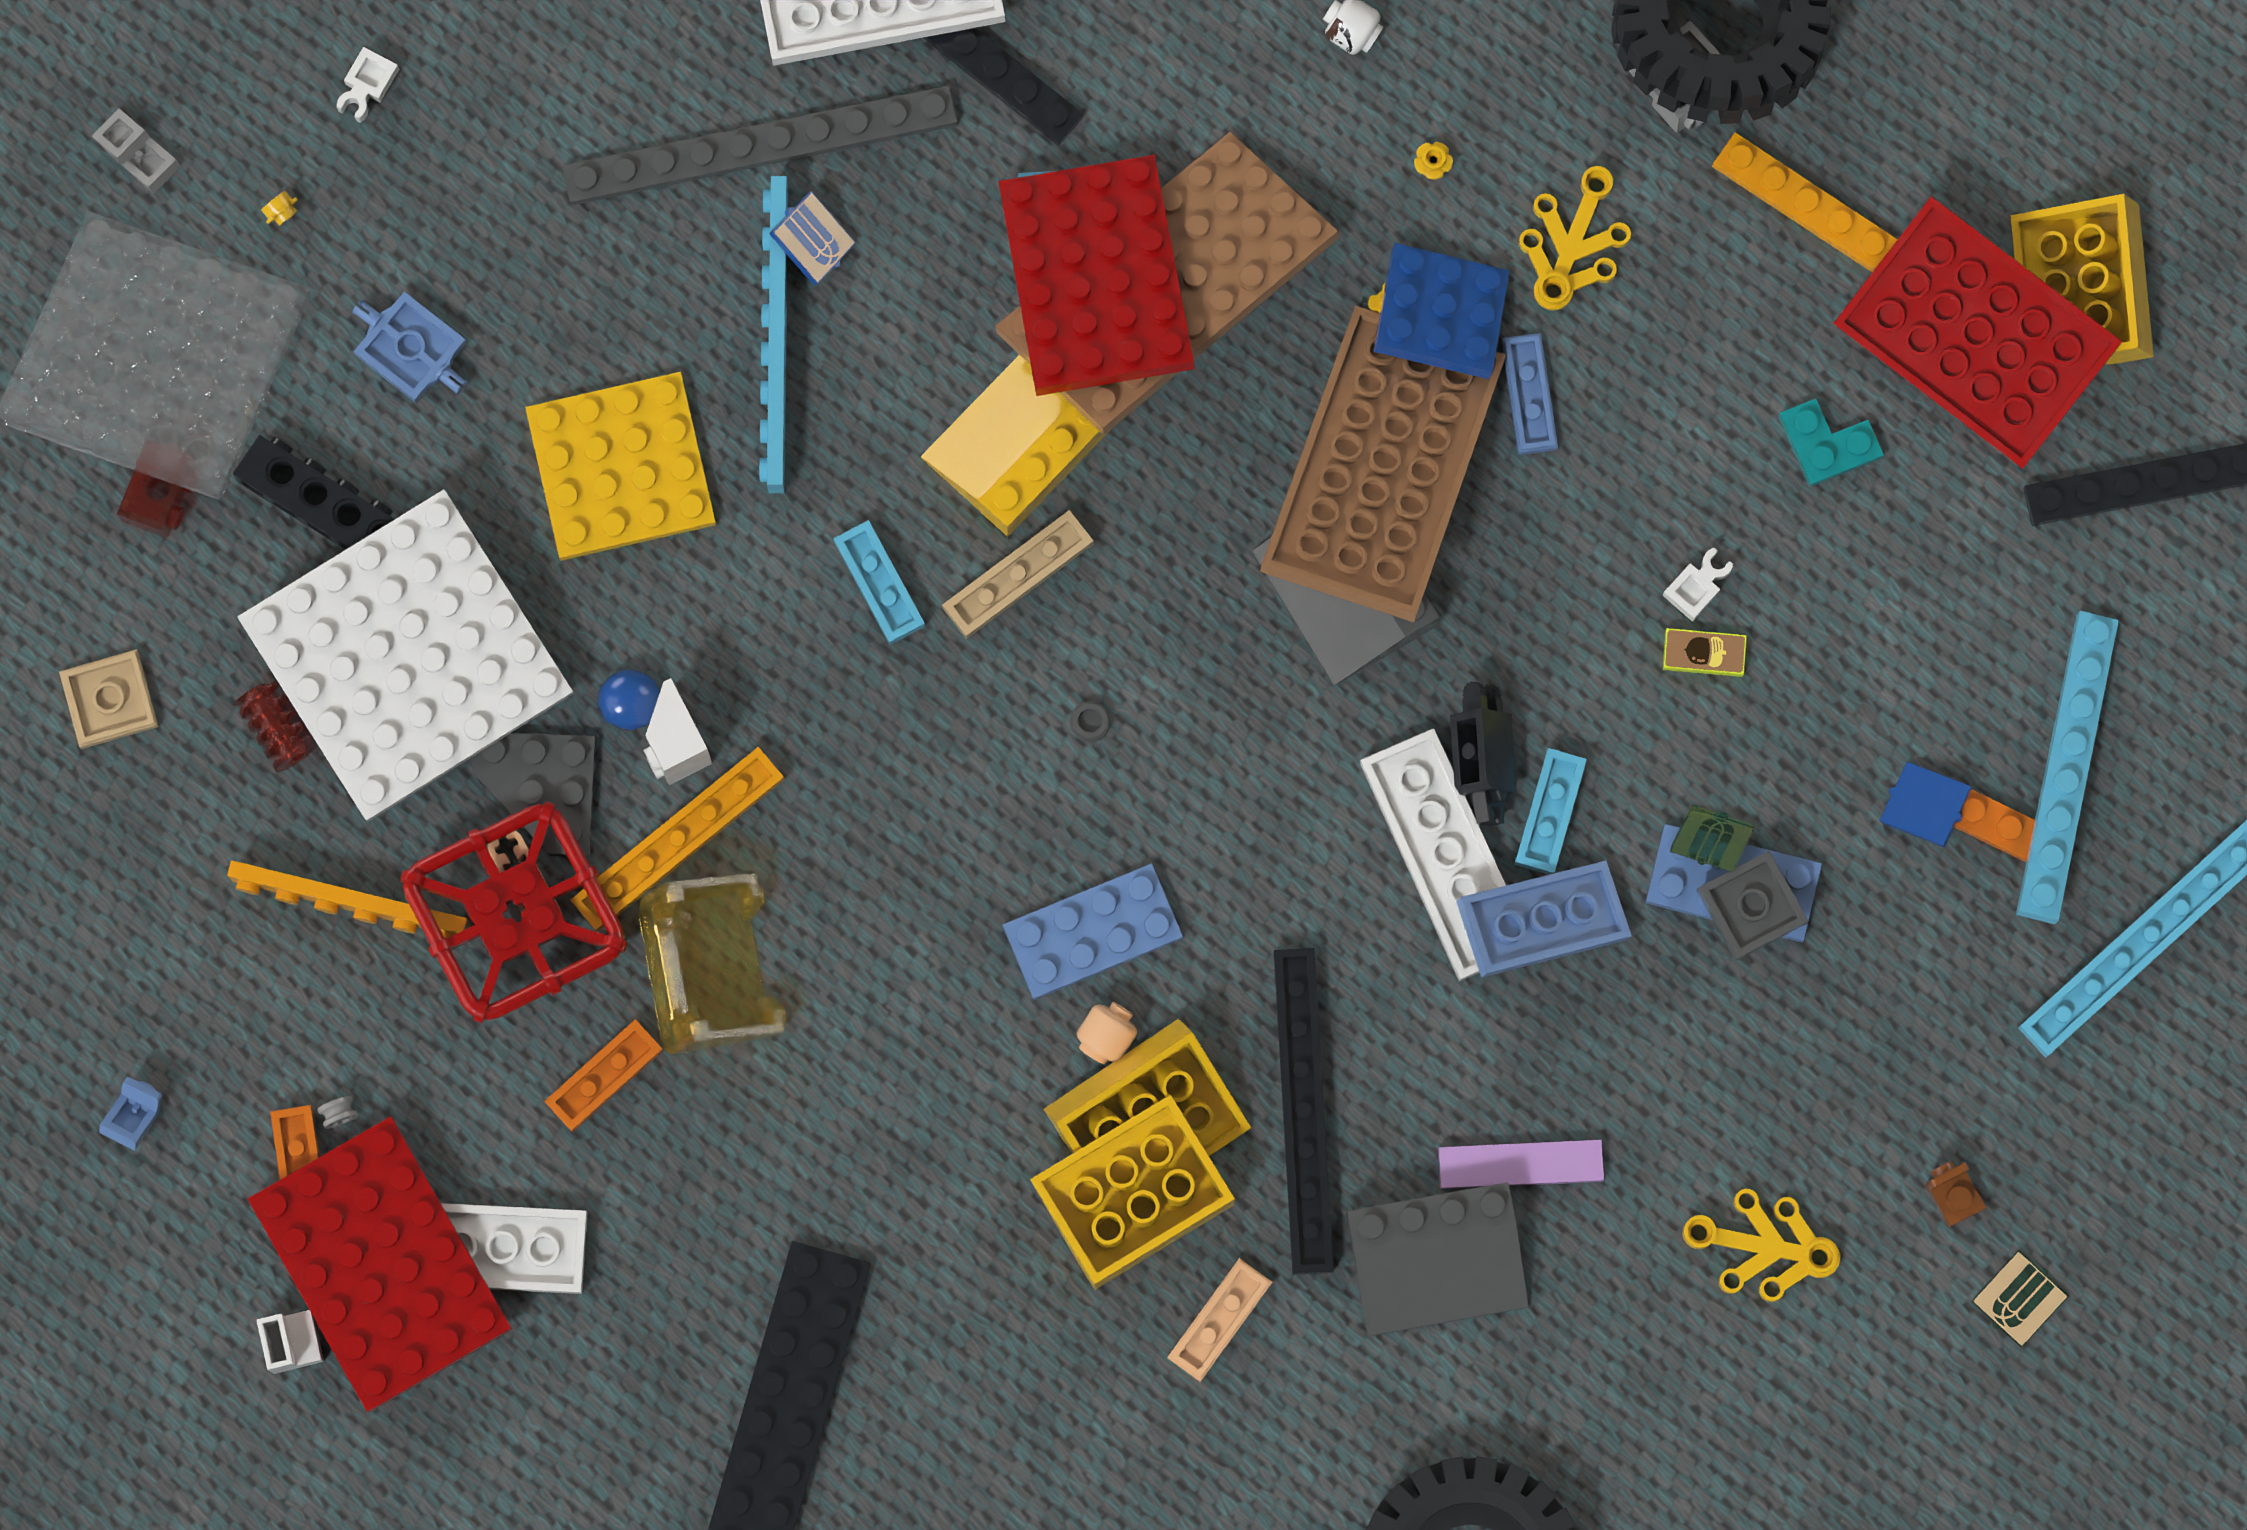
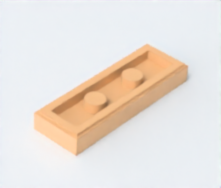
[1167,1258,1272,1382]

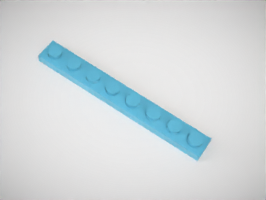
[759,176,788,493]
[2016,611,2119,924]
[2018,820,2247,1058]

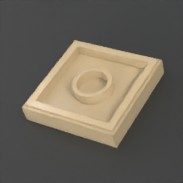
[59,649,159,749]

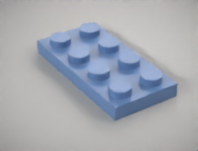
[1645,824,1822,942]
[1456,861,1632,978]
[1002,863,1183,1001]

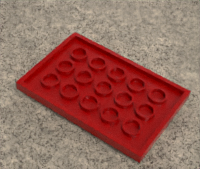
[998,154,1195,396]
[1833,196,2123,469]
[247,1116,513,1413]

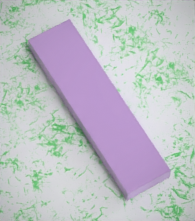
[1438,1140,1604,1189]

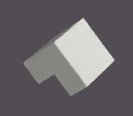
[257,1310,324,1374]

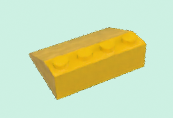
[2011,194,2154,364]
[921,355,1109,537]
[1044,1019,1251,1156]
[1030,1094,1235,1290]

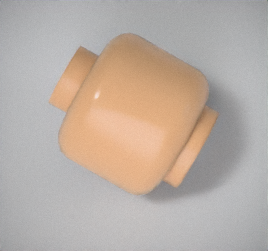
[1077,1002,1137,1065]

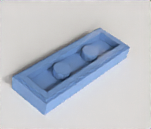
[1501,333,1558,455]

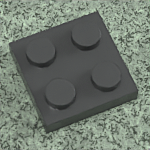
[1697,851,1809,961]

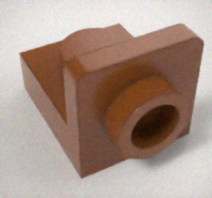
[1925,1161,1986,1228]

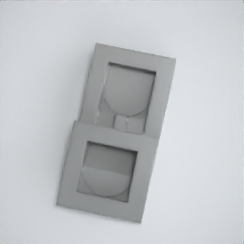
[92,109,181,194]

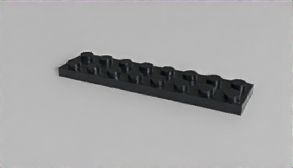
[708,1241,871,1530]

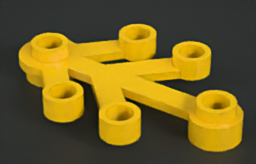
[1519,166,1631,311]
[1682,1189,1840,1302]

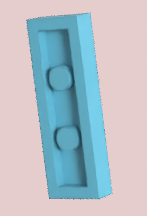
[833,520,925,645]
[1514,748,1587,875]

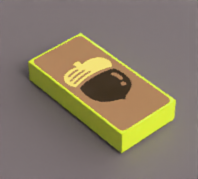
[1663,628,1747,677]

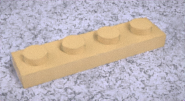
[942,510,1094,639]

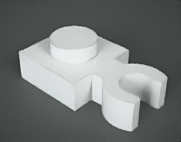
[337,47,400,123]
[1662,548,1733,622]

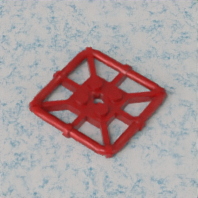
[400,801,628,1023]

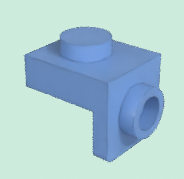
[99,1077,162,1151]

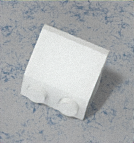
[643,678,712,785]

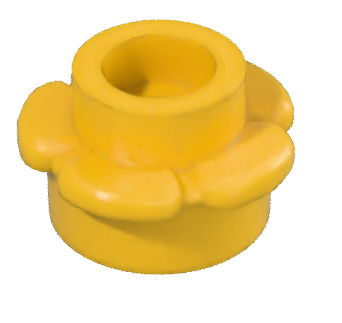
[1414,142,1453,180]
[261,190,298,226]

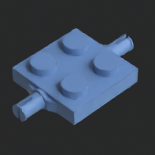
[352,292,468,403]

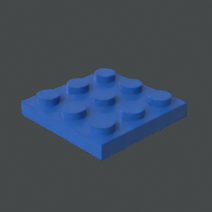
[1373,243,1509,379]

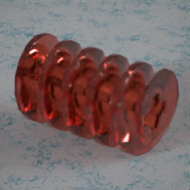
[234,681,314,772]

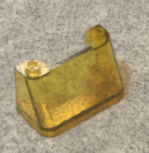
[639,873,786,1054]

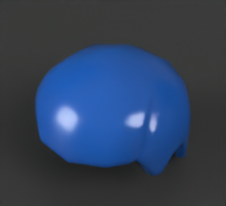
[597,669,660,730]

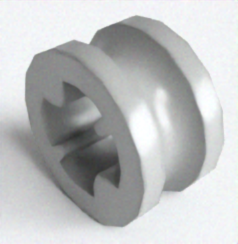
[317,1096,359,1129]

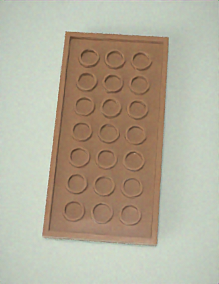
[996,132,1338,435]
[1260,306,1506,622]

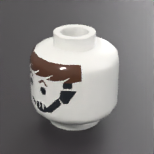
[1323,0,1383,55]

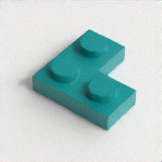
[1778,398,1884,487]

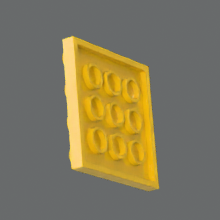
[525,372,716,561]

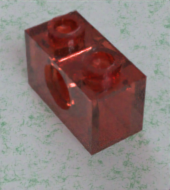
[117,441,199,538]

